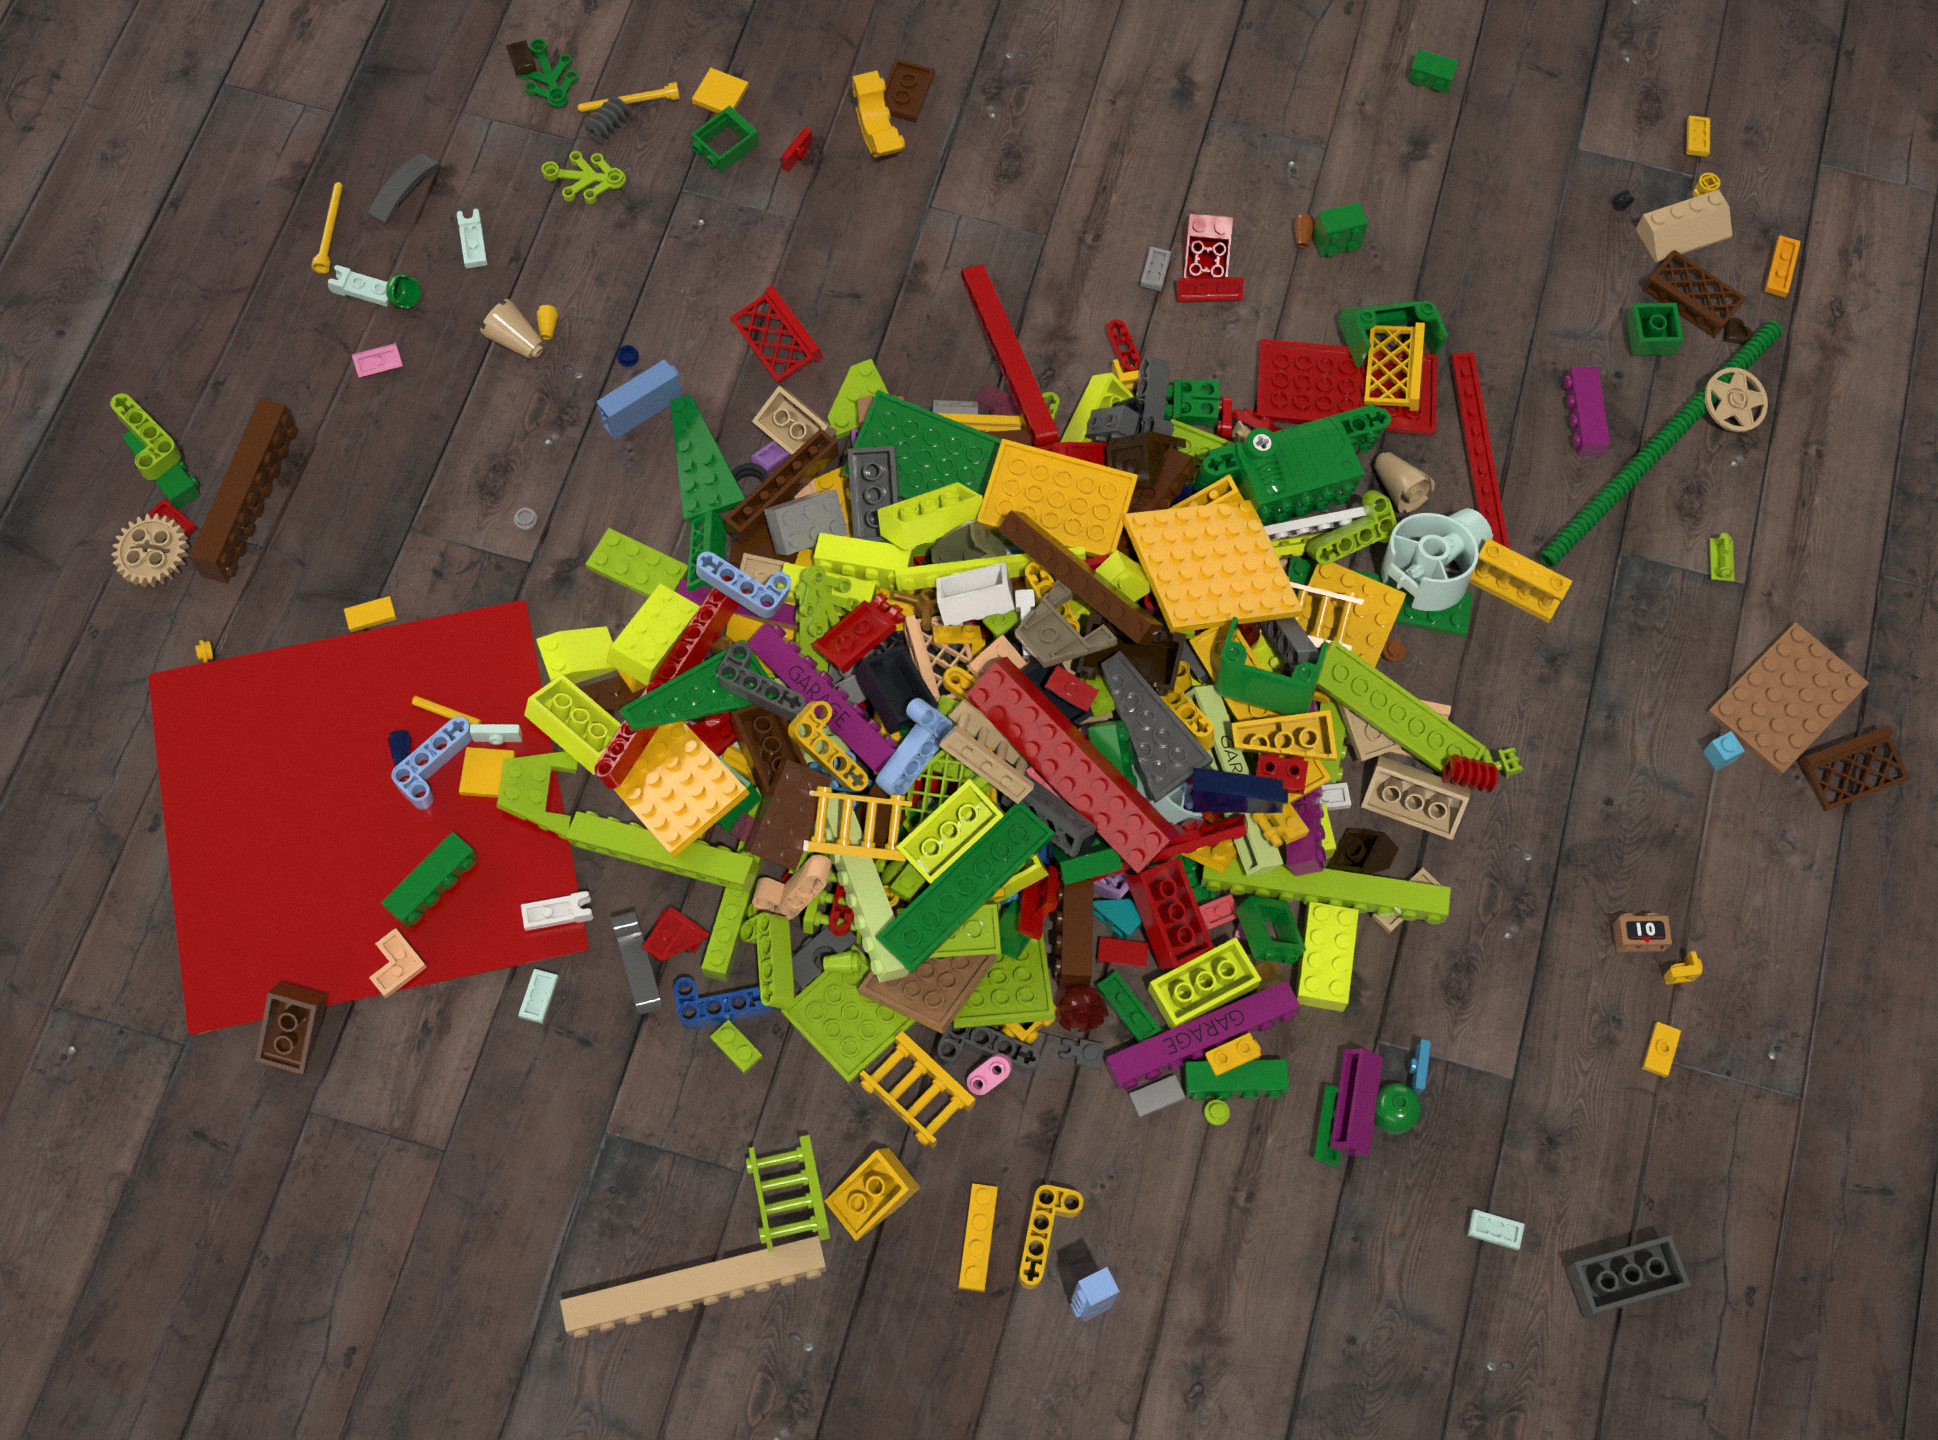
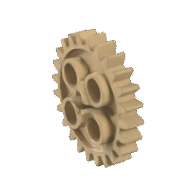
[112,514,190,588]

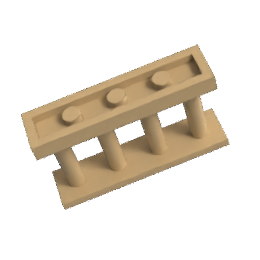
[940,699,1035,804]

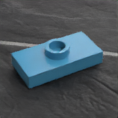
[1409,1039,1431,1095]

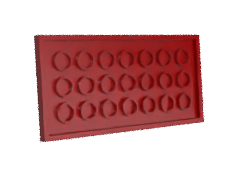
[1256,339,1437,436]

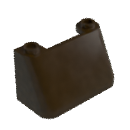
[1077,613,1186,697]

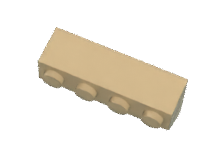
[1636,189,1733,263]
[1361,755,1470,840]

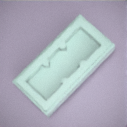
[470,724,523,745]
[518,969,559,1024]
[1467,1209,1525,1250]

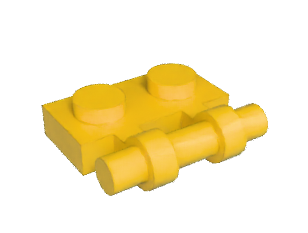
[1248,792,1310,848]

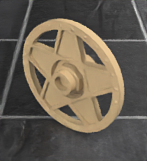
[1705,367,1768,432]

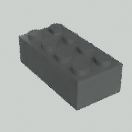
[847,446,901,541]
[1566,1235,1691,1318]

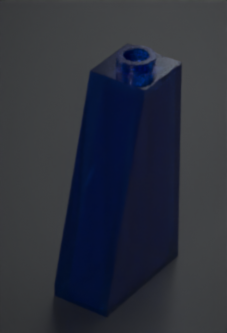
[1192,768,1288,813]

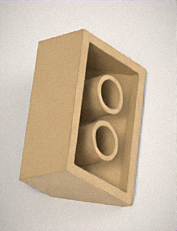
[752,386,837,455]

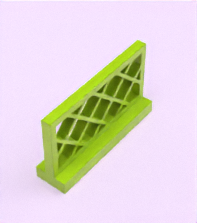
[901,749,994,835]

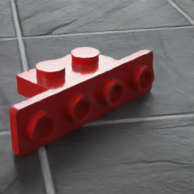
[1018,864,1060,940]

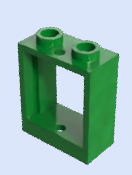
[691,105,759,173]
[1051,833,1124,885]
[1236,896,1306,964]

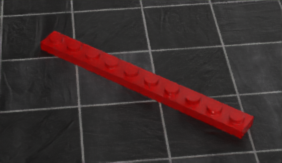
[1450,352,1510,549]

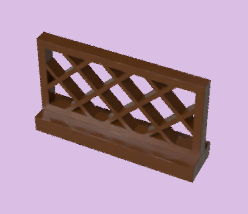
[1642,250,1747,339]
[1797,725,1910,812]

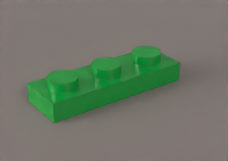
[1096,971,1161,1043]
[1314,1086,1341,1167]

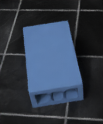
[596,359,682,440]

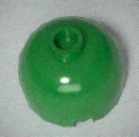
[1374,1083,1422,1135]

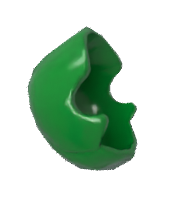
[386,273,421,309]

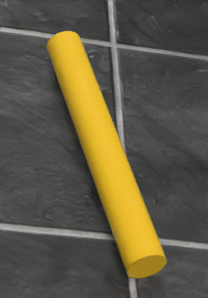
[412,696,482,725]

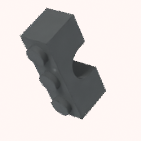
[792,925,858,992]

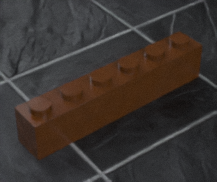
[724,428,839,545]

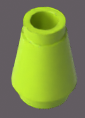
[823,950,861,975]

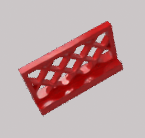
[730,285,823,384]

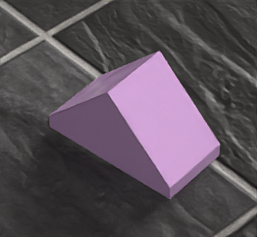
[1094,873,1129,900]

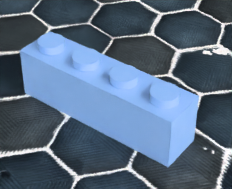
[1070,1267,1120,1322]

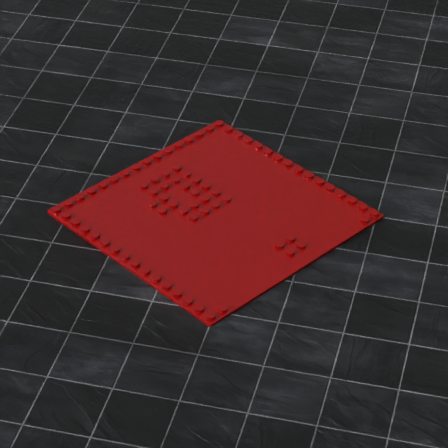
[148,600,589,1036]

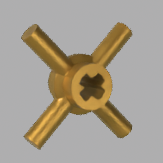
[892,588,940,631]

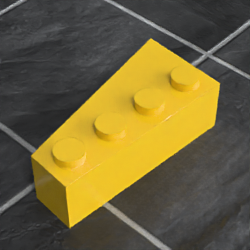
[1231,710,1337,762]

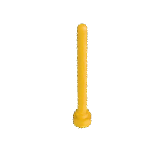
[578,82,680,112]
[311,182,343,273]

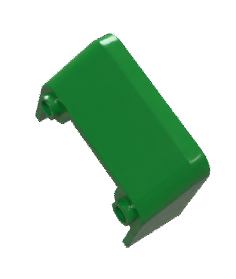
[1338,300,1448,368]
[1215,616,1328,716]

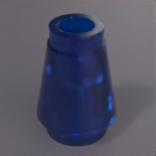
[387,730,412,767]

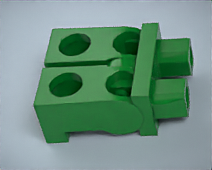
[1163,379,1219,429]

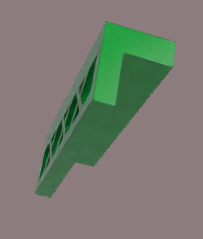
[686,509,727,592]

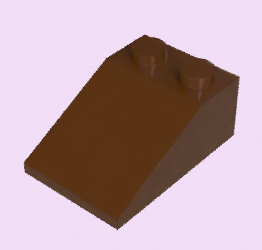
[255,982,328,1075]

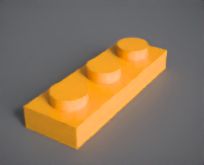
[1764,235,1801,298]

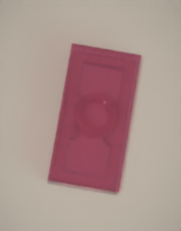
[975,383,1020,416]

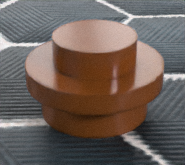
[1382,640,1406,663]

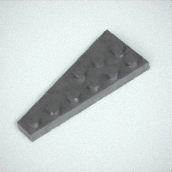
[1100,651,1213,804]

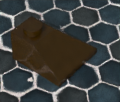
[1327,828,1399,875]

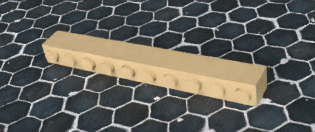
[560,1236,826,1338]

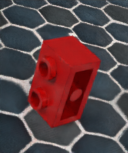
[1255,753,1308,795]

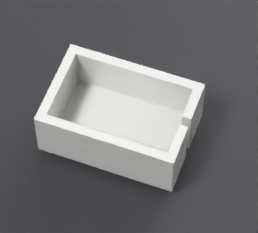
[936,562,1015,626]

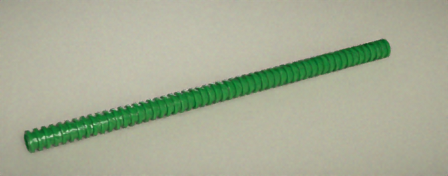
[1539,320,1783,568]

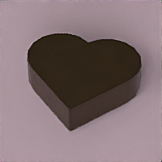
[1725,318,1753,344]

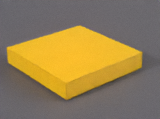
[692,68,749,114]
[459,747,516,798]

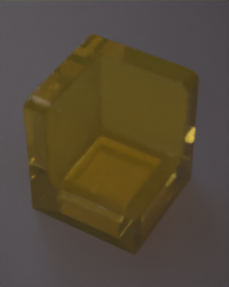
[1254,961,1286,992]

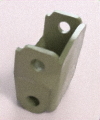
[931,519,1007,564]

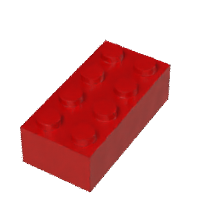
[1126,857,1214,970]

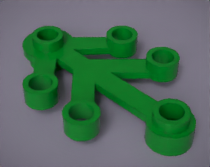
[519,38,579,108]

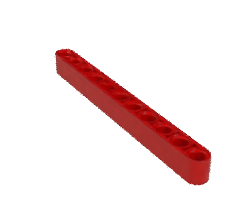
[961,264,1059,448]
[594,576,749,789]

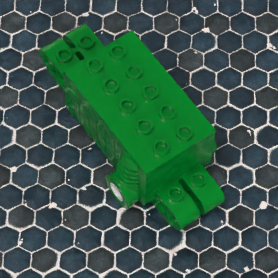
[1193,404,1391,526]

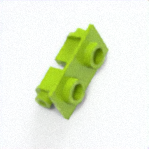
[1710,533,1735,582]

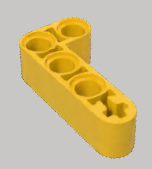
[1025,562,1080,634]
[1160,660,1215,750]
[788,701,868,791]
[1019,1185,1083,1289]

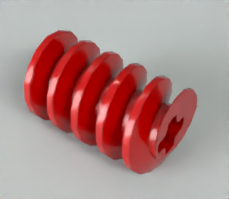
[1442,754,1498,793]

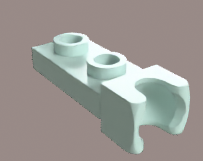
[457,209,488,269]
[328,265,390,307]

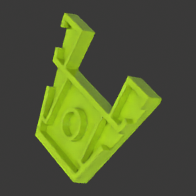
[496,751,578,839]

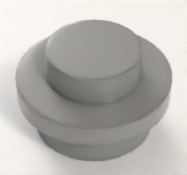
[514,508,538,530]

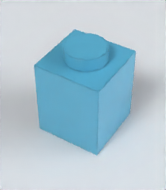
[1703,731,1745,771]

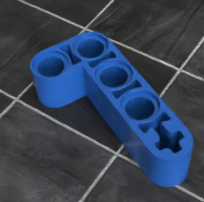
[674,977,775,1029]

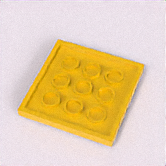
[1300,562,1406,668]

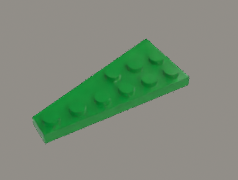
[670,394,746,523]
[619,639,778,732]

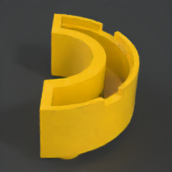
[852,71,905,158]

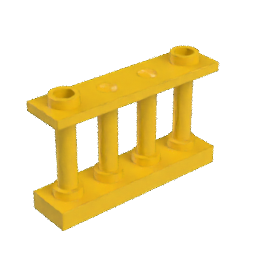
[1469,538,1572,623]
[1256,576,1364,651]
[803,786,912,861]
[860,1031,975,1148]

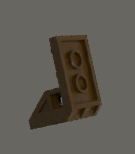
[1107,431,1186,490]

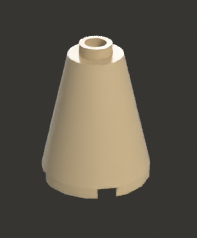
[480,299,544,359]
[1374,452,1435,513]

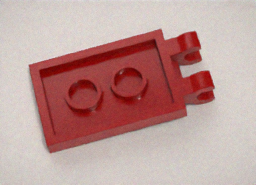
[812,593,906,674]

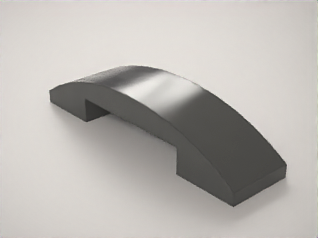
[368,153,440,225]

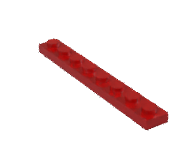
[1058,814,1248,887]

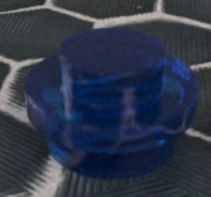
[617,345,639,367]

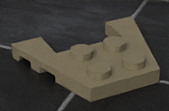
[1015,579,1118,668]

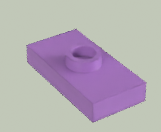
[751,440,791,473]

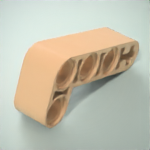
[752,855,832,920]

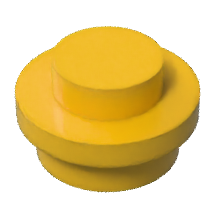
[195,640,213,663]

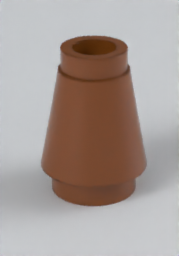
[1294,214,1315,248]

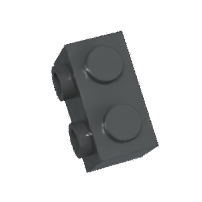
[1086,405,1139,443]

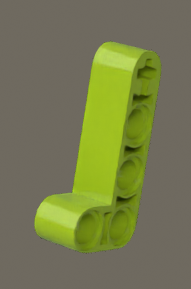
[110,393,181,480]
[1307,490,1397,565]
[740,912,794,1010]

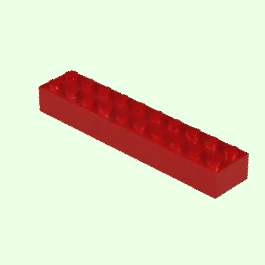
[965,656,1180,873]

